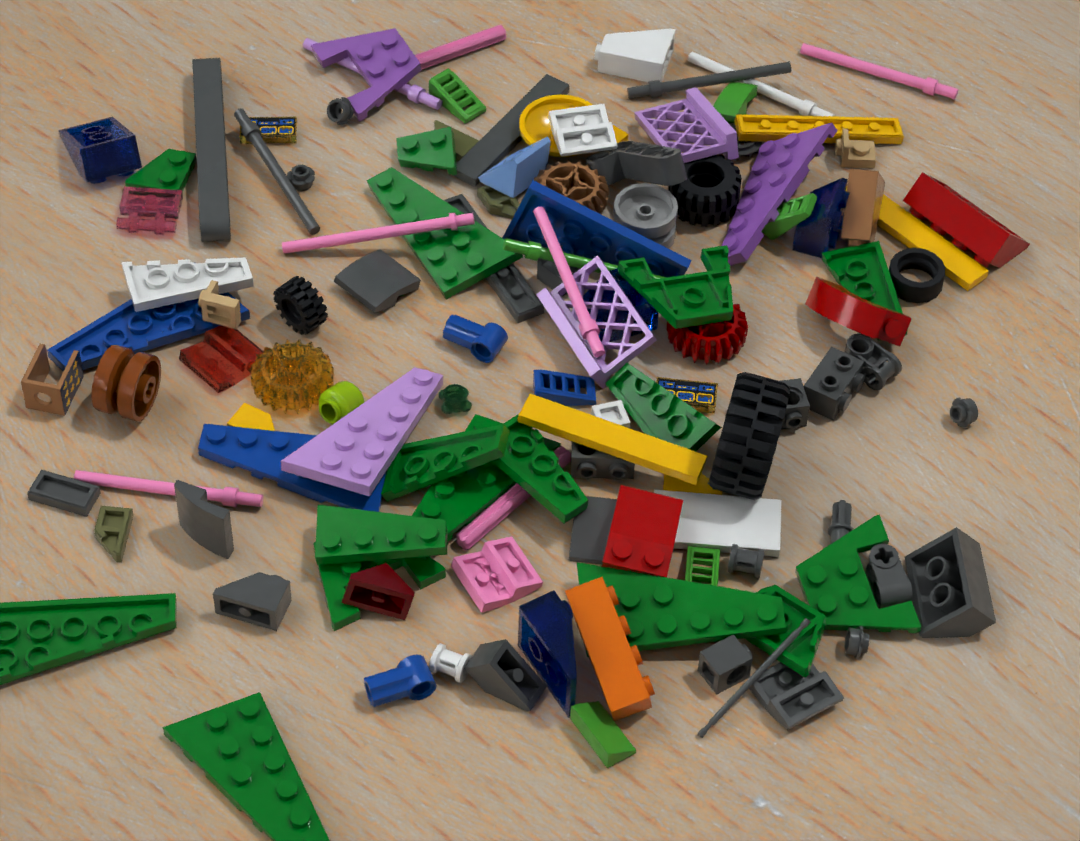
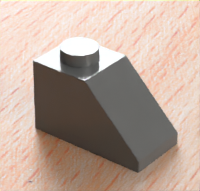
[213,572,292,631]
[464,639,547,711]

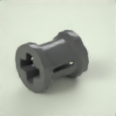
[728,544,765,578]

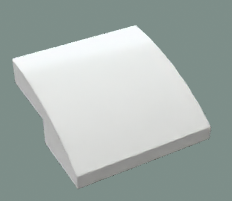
[548,104,618,157]

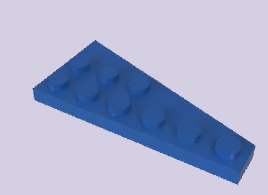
[502,180,691,277]
[198,424,388,512]

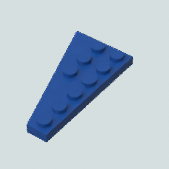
[47,262,250,372]

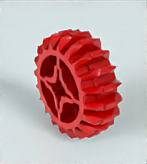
[666,304,748,365]

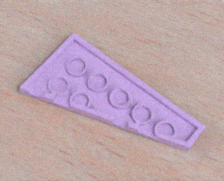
[281,367,443,496]

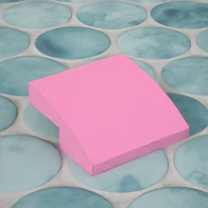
[451,536,543,613]

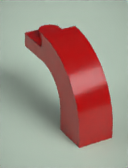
[805,276,912,347]

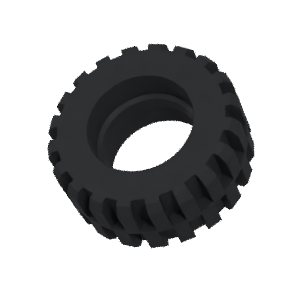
[708,372,790,500]

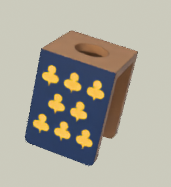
[21,343,84,416]

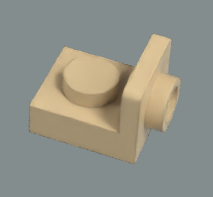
[835,129,876,168]
[198,280,241,329]

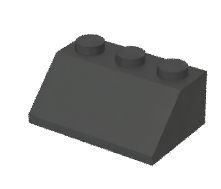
[904,527,996,638]

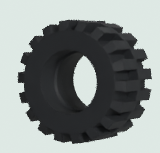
[668,154,742,227]

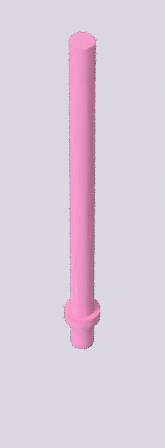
[282,213,475,254]

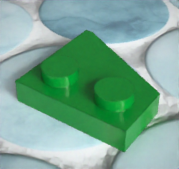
[396,126,457,175]
[125,149,197,200]

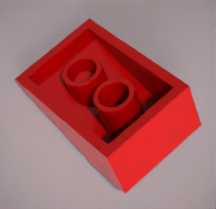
[601,485,683,577]

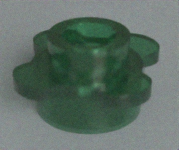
[439,384,472,414]

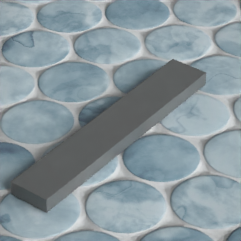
[453,74,570,186]
[444,194,544,323]

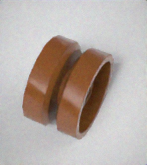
[91,345,161,422]

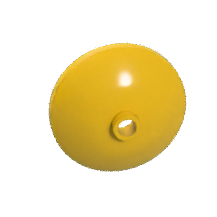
[519,94,593,157]

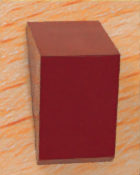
[342,563,415,621]

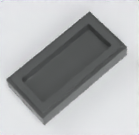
[27,469,101,517]

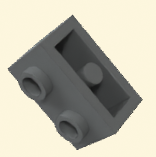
[804,347,865,420]

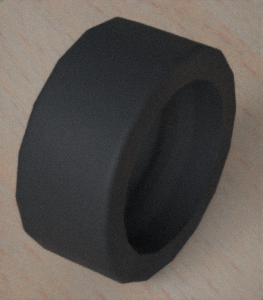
[889,248,946,303]

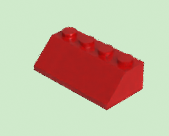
[903,172,1030,268]

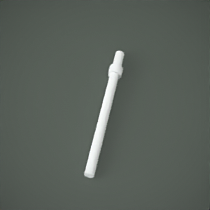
[688,51,835,117]

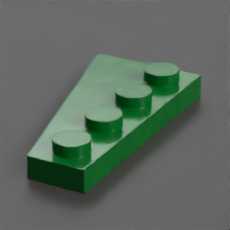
[492,414,589,524]

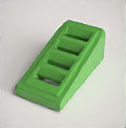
[429,69,486,124]
[761,193,817,240]
[685,546,720,586]

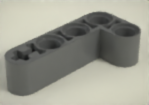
[586,141,688,186]

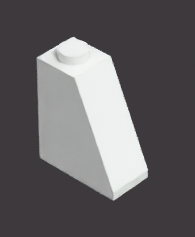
[594,28,676,82]

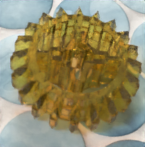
[251,339,334,414]

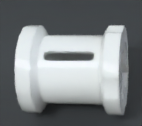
[429,643,472,683]

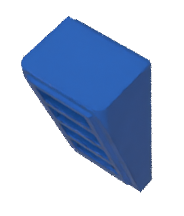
[533,370,596,406]

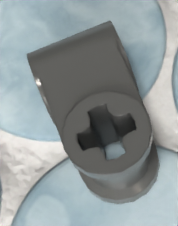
[845,333,902,390]
[865,544,913,609]

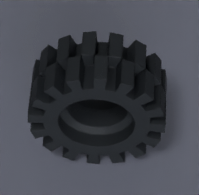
[273,276,328,335]

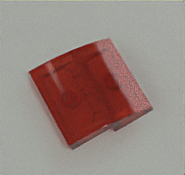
[179,325,268,393]

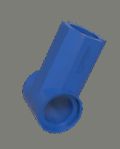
[443,315,508,363]
[364,654,437,707]

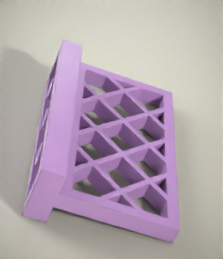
[634,87,739,163]
[536,256,657,389]

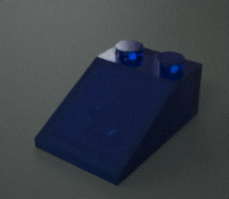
[59,117,142,184]
[518,590,577,718]

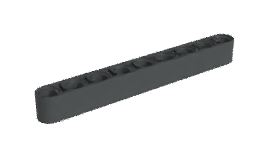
[192,58,231,242]

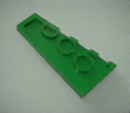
[822,241,908,340]
[605,363,722,452]
[381,424,510,502]
[315,504,448,565]

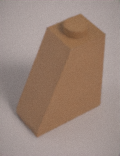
[841,169,885,247]

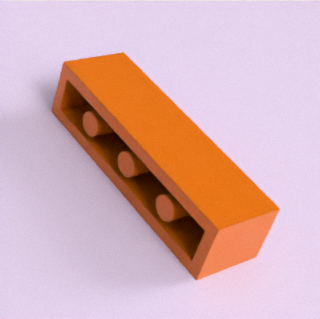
[565,577,655,722]

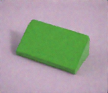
[570,701,636,768]

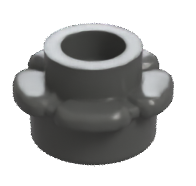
[327,97,353,125]
[287,164,315,191]
[950,397,978,428]
[844,626,869,658]

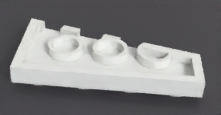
[121,257,254,312]

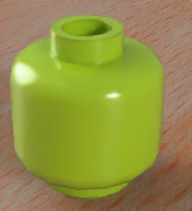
[319,381,364,425]

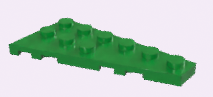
[367,167,523,299]
[163,692,330,841]

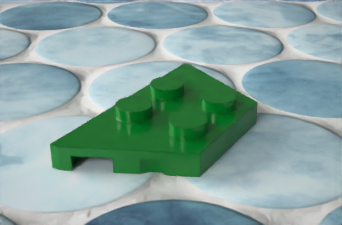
[744,585,826,678]

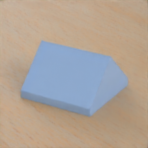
[478,136,550,198]

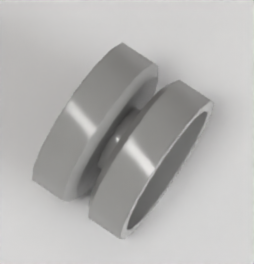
[613,183,678,249]

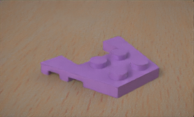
[311,28,421,122]

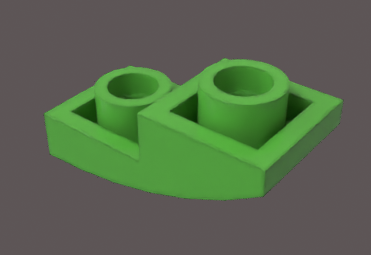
[713,82,757,124]

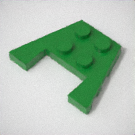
[617,245,733,329]
[795,515,921,633]
[313,542,446,631]

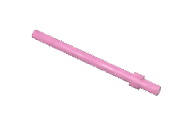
[800,43,959,99]
[533,206,605,358]
[74,470,264,507]

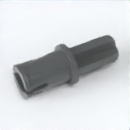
[828,500,853,544]

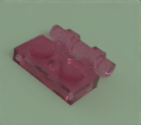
[116,186,183,235]

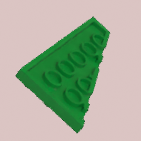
[412,414,561,560]
[577,562,787,657]
[0,593,177,685]

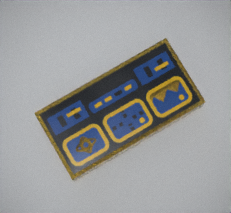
[240,117,297,144]
[656,377,718,413]

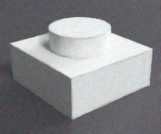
[591,400,631,428]

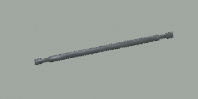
[697,618,810,738]

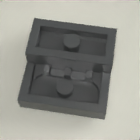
[334,249,421,313]
[174,480,234,559]
[569,496,617,565]
[749,662,844,730]

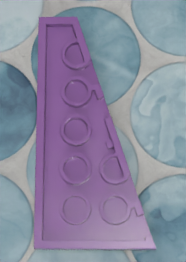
[722,122,838,266]

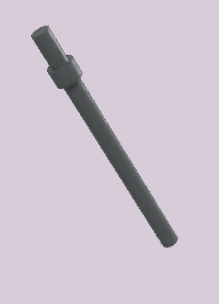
[627,62,791,99]
[234,109,320,235]

